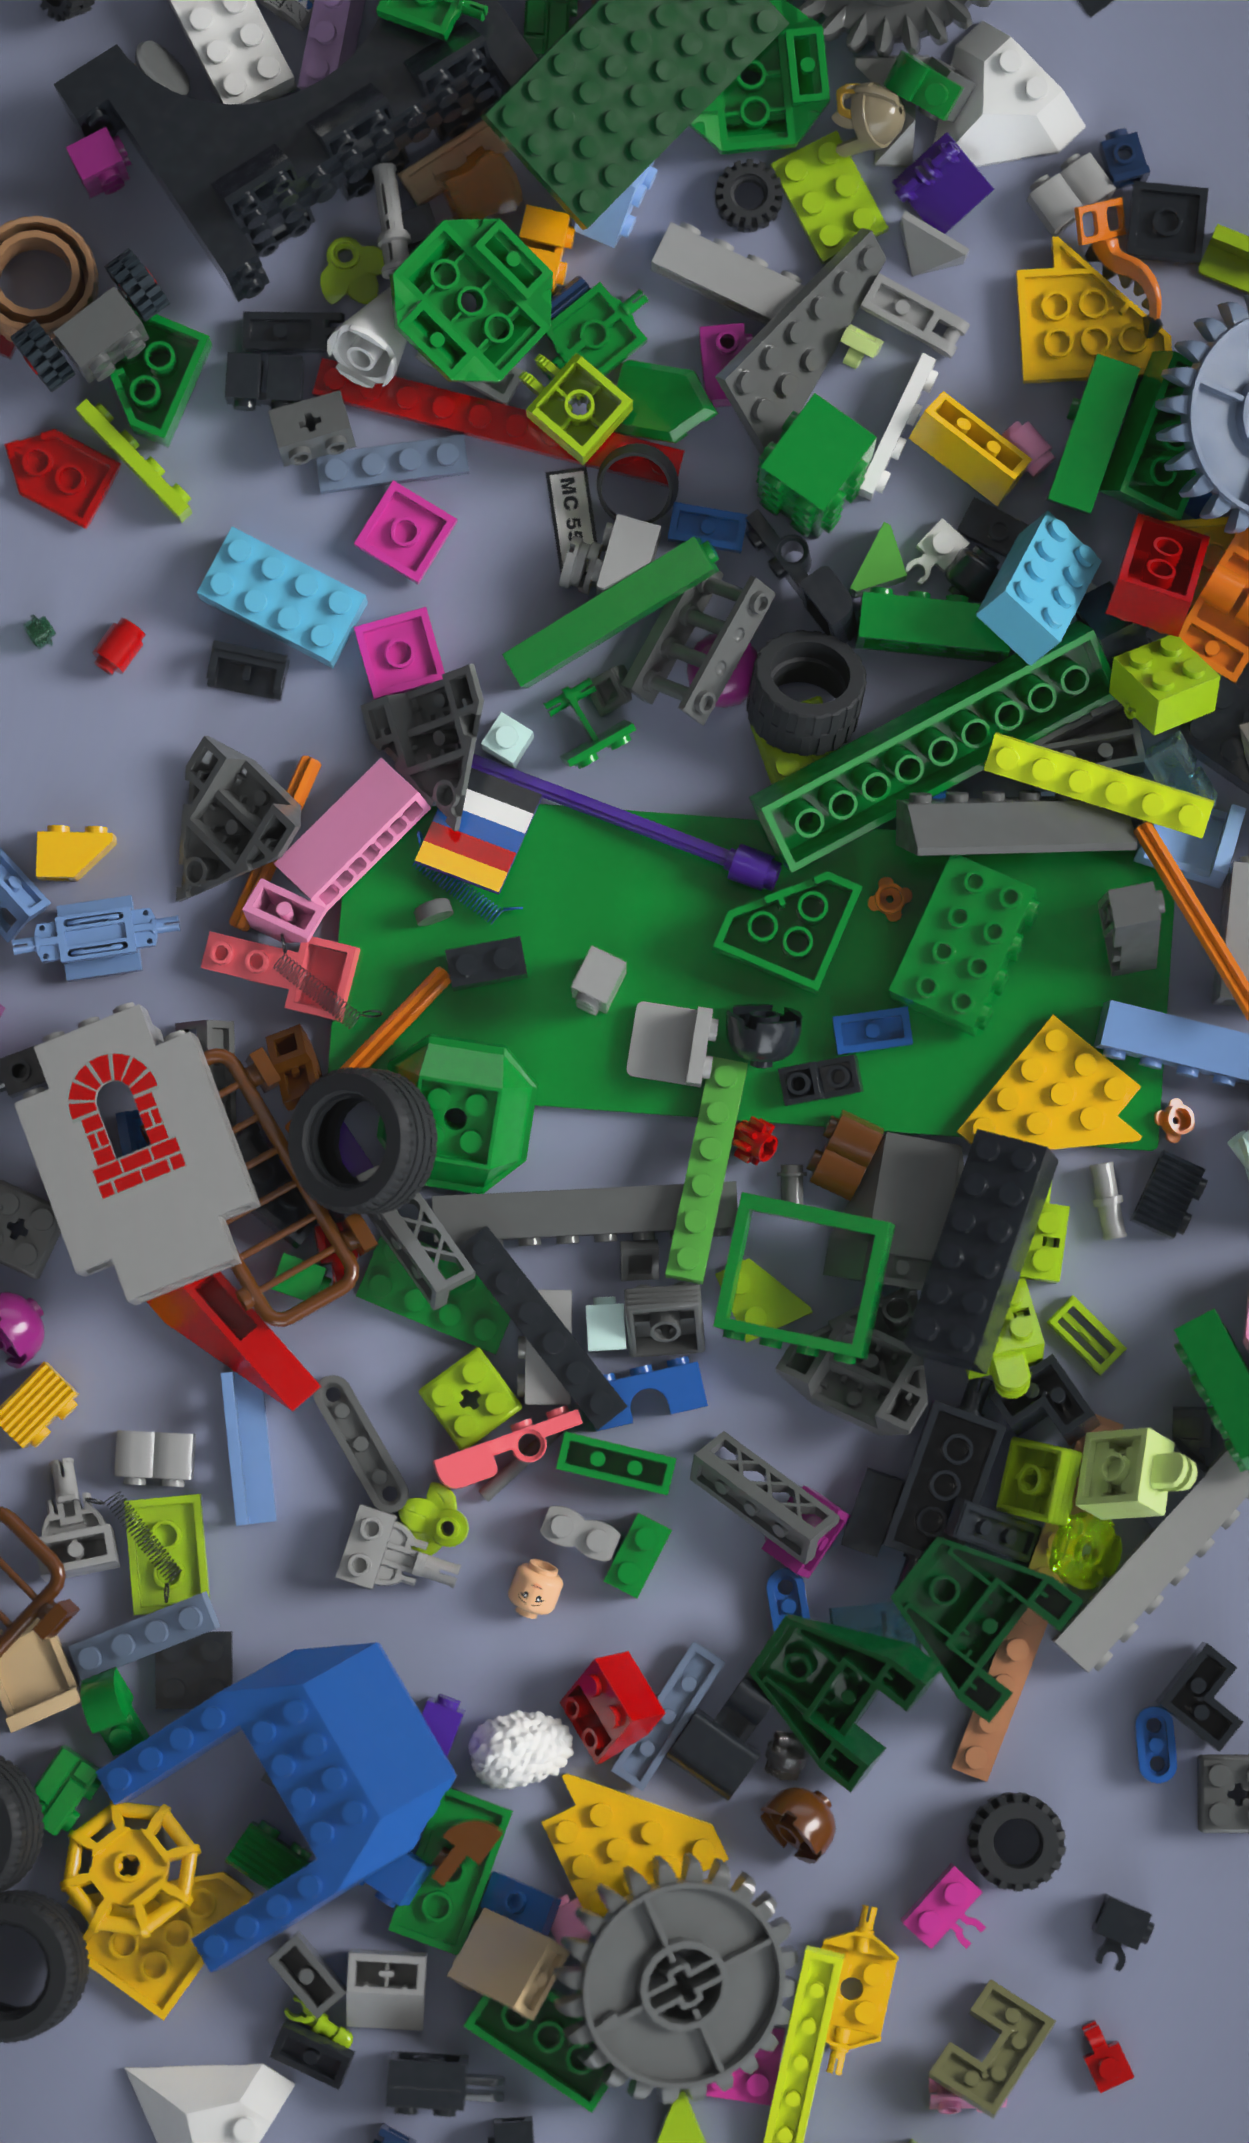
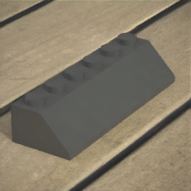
[896,790,1137,856]

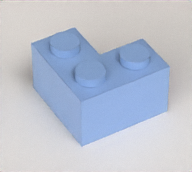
[574,162,658,248]

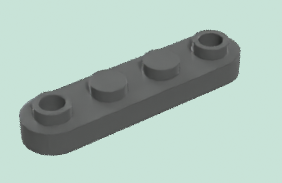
[314,1375,409,1513]

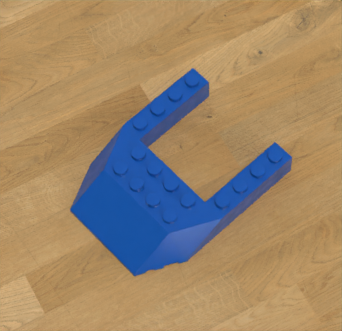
[96,1642,457,1973]

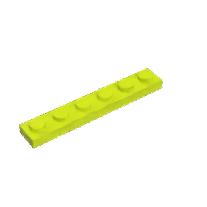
[984,732,1214,839]
[763,1945,845,2143]

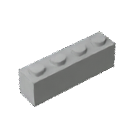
[651,222,804,325]

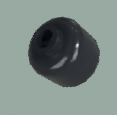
[945,545,1000,601]

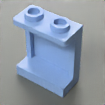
[1133,782,1246,889]

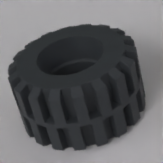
[967,1792,1066,1892]

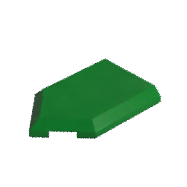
[614,359,719,444]

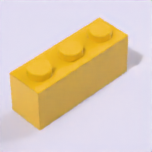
[908,391,1033,506]

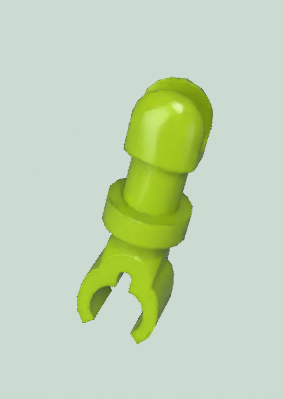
[284,1995,353,2048]

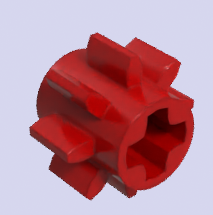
[732,1116,778,1166]

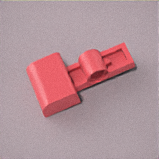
[200,931,361,1022]
[432,1405,583,1489]

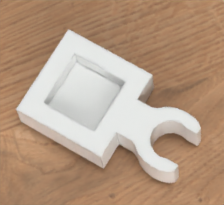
[905,518,970,586]

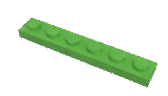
[665,1056,748,1285]

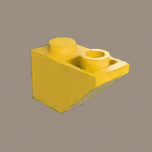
[36,825,117,882]

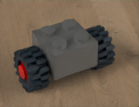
[10,248,170,392]

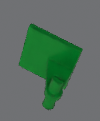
[543,677,637,769]

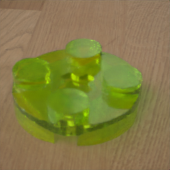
[1049,1511,1122,1590]

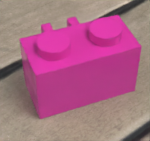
[900,1862,986,1949]

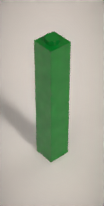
[502,536,719,688]

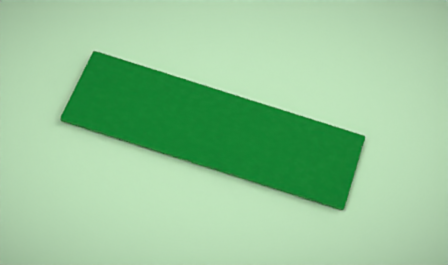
[328,804,1175,1151]

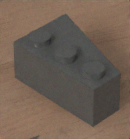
[1031,700,1147,792]
[1097,882,1165,977]

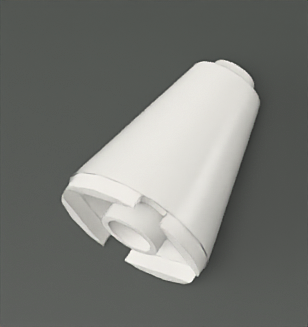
[327,288,407,388]

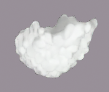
[468,1710,574,1789]

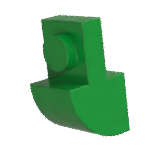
[883,50,964,121]
[80,1667,149,1756]

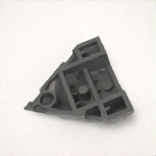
[360,664,484,831]
[176,736,301,902]
[775,1288,928,1435]

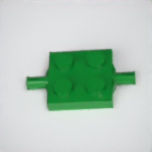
[376,0,488,41]
[541,282,649,381]

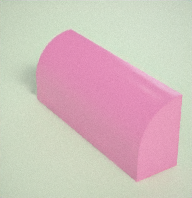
[274,758,431,911]

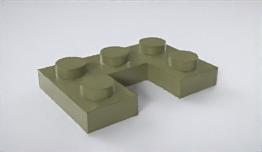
[928,1979,1056,2119]

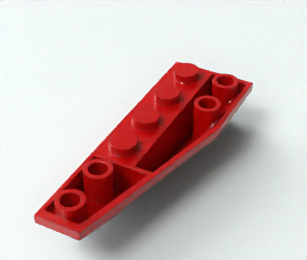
[146,1271,322,1412]

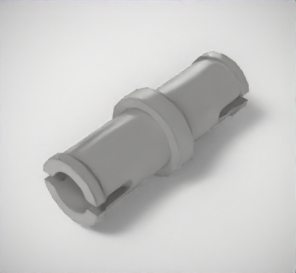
[1089,1162,1127,1240]

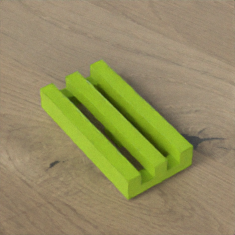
[1046,1295,1127,1376]

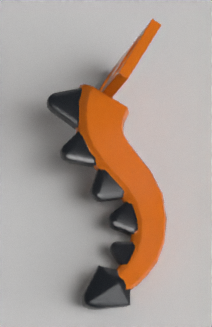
[1074,197,1163,339]

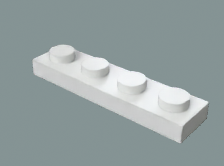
[858,353,939,501]

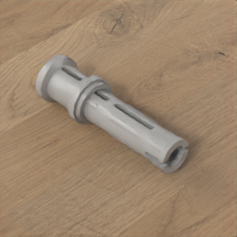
[372,163,411,279]

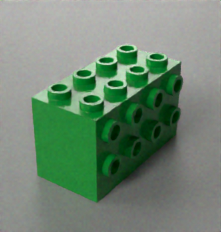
[756,393,877,539]
[889,855,1041,1037]

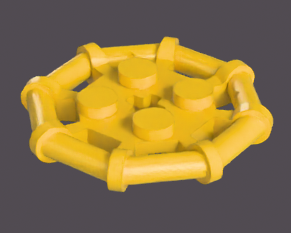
[59,1800,201,1939]

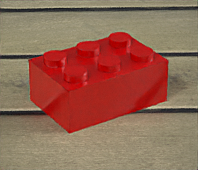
[1106,513,1210,637]

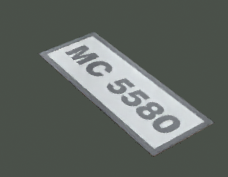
[546,467,597,575]

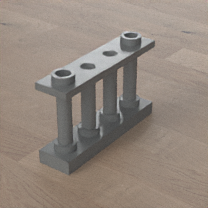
[621,570,776,725]

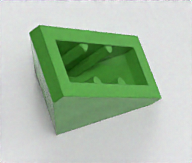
[849,522,907,598]

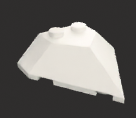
[934,20,1086,167]
[125,2063,295,2143]

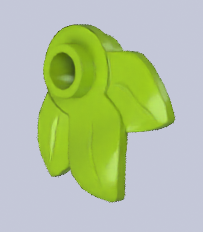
[320,237,384,305]
[398,1482,469,1556]

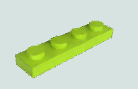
[75,399,193,523]

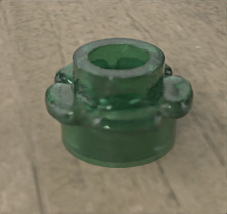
[23,614,56,650]

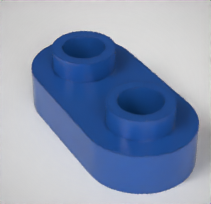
[766,1568,810,1631]
[1134,1706,1177,1784]

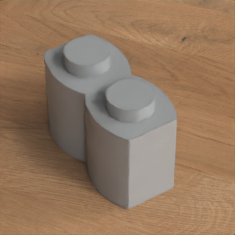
[1027,152,1116,237]
[115,1430,196,1487]
[540,1506,621,1561]

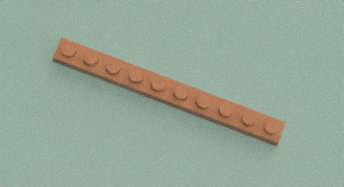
[951,1413,1124,1782]

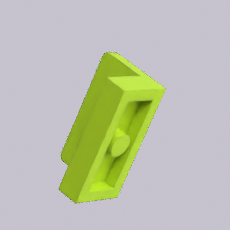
[1198,224,1249,294]

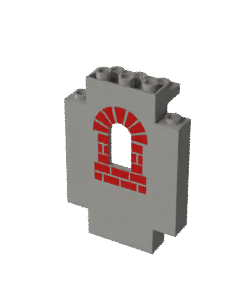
[14,1002,261,1305]

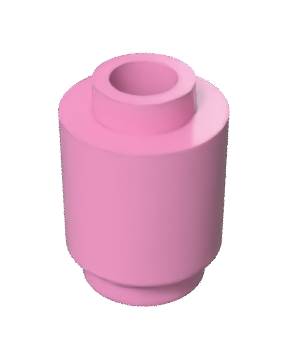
[1002,421,1056,478]
[551,1894,591,1954]

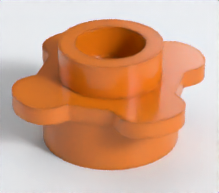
[868,877,912,922]
[1154,1098,1195,1143]

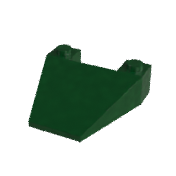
[890,1536,1083,1724]
[748,1614,943,1793]

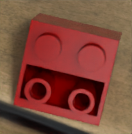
[559,1651,666,1765]

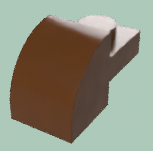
[265,1024,323,1111]
[431,1818,503,1886]

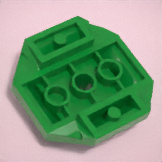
[689,0,830,155]
[390,218,553,383]
[376,1033,538,1194]

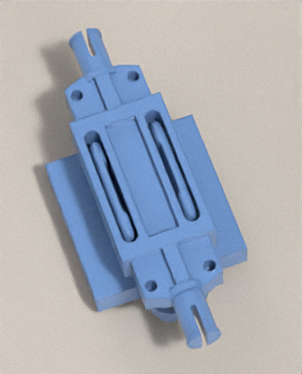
[12,895,181,982]

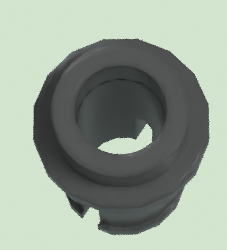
[777,1164,807,1204]

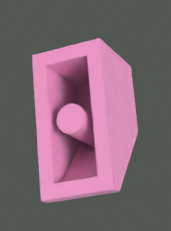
[242,878,327,943]

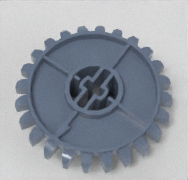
[1155,295,1249,534]

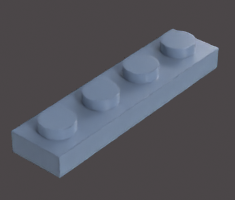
[316,434,469,494]
[68,1591,220,1682]
[611,1641,725,1791]

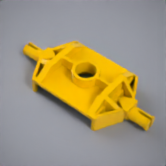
[821,1904,899,2075]

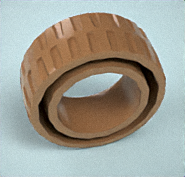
[0,215,99,343]

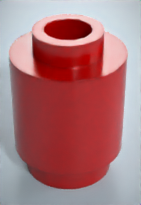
[92,617,146,675]

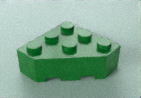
[110,302,213,448]
[712,871,863,995]

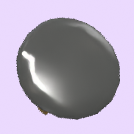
[135,40,190,96]

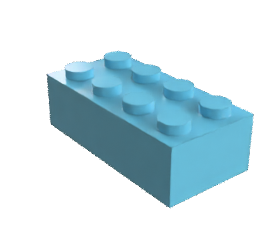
[976,510,1102,666]
[197,526,368,668]

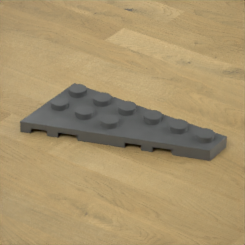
[715,228,887,456]

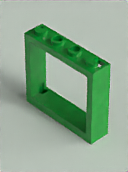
[713,1192,896,1365]

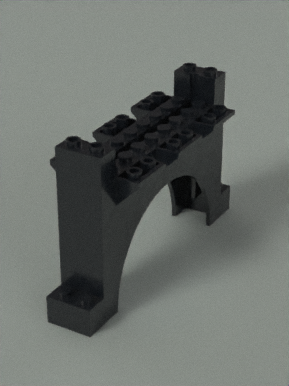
[54,0,538,302]

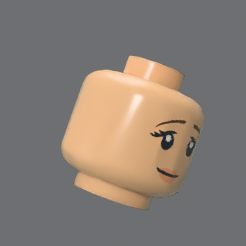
[508,1559,563,1619]

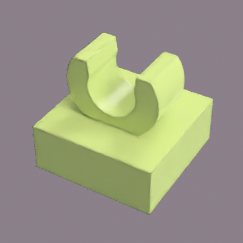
[840,325,884,369]

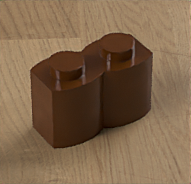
[806,1109,884,1201]

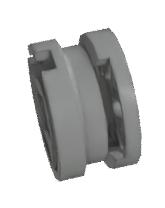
[559,536,603,595]

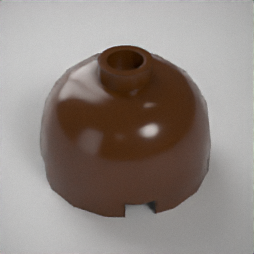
[760,1787,836,1864]

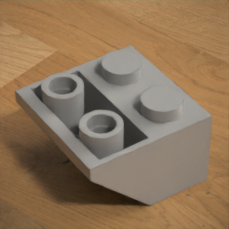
[591,514,661,596]
[346,1948,428,2031]

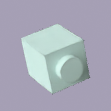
[481,712,534,769]
[586,1297,626,1352]

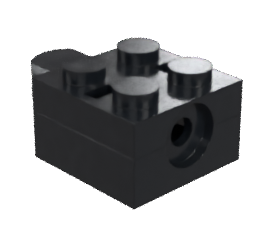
[386,2051,505,2117]

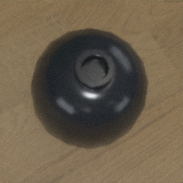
[726,1004,803,1068]

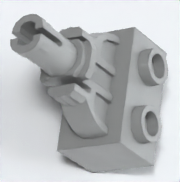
[38,1458,120,1582]
[336,1504,461,1589]

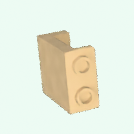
[0,1618,81,1733]
[447,1908,570,2021]

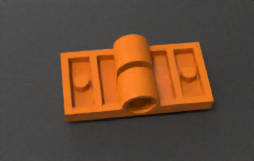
[1179,527,1249,684]

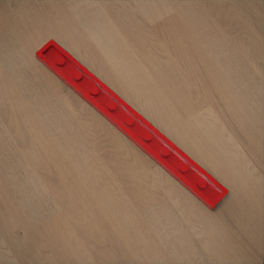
[312,358,685,488]

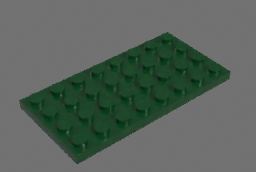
[481,0,789,230]

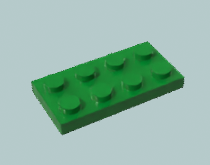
[356,1236,511,1355]
[388,1787,513,1955]

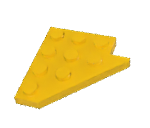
[956,1015,1143,1150]
[541,1773,729,1917]

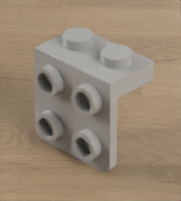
[627,1001,719,1087]

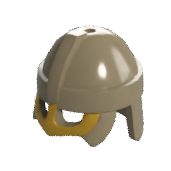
[831,82,906,157]

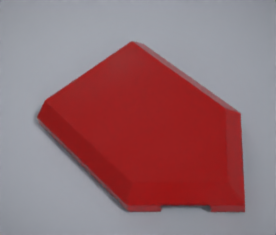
[4,429,121,530]

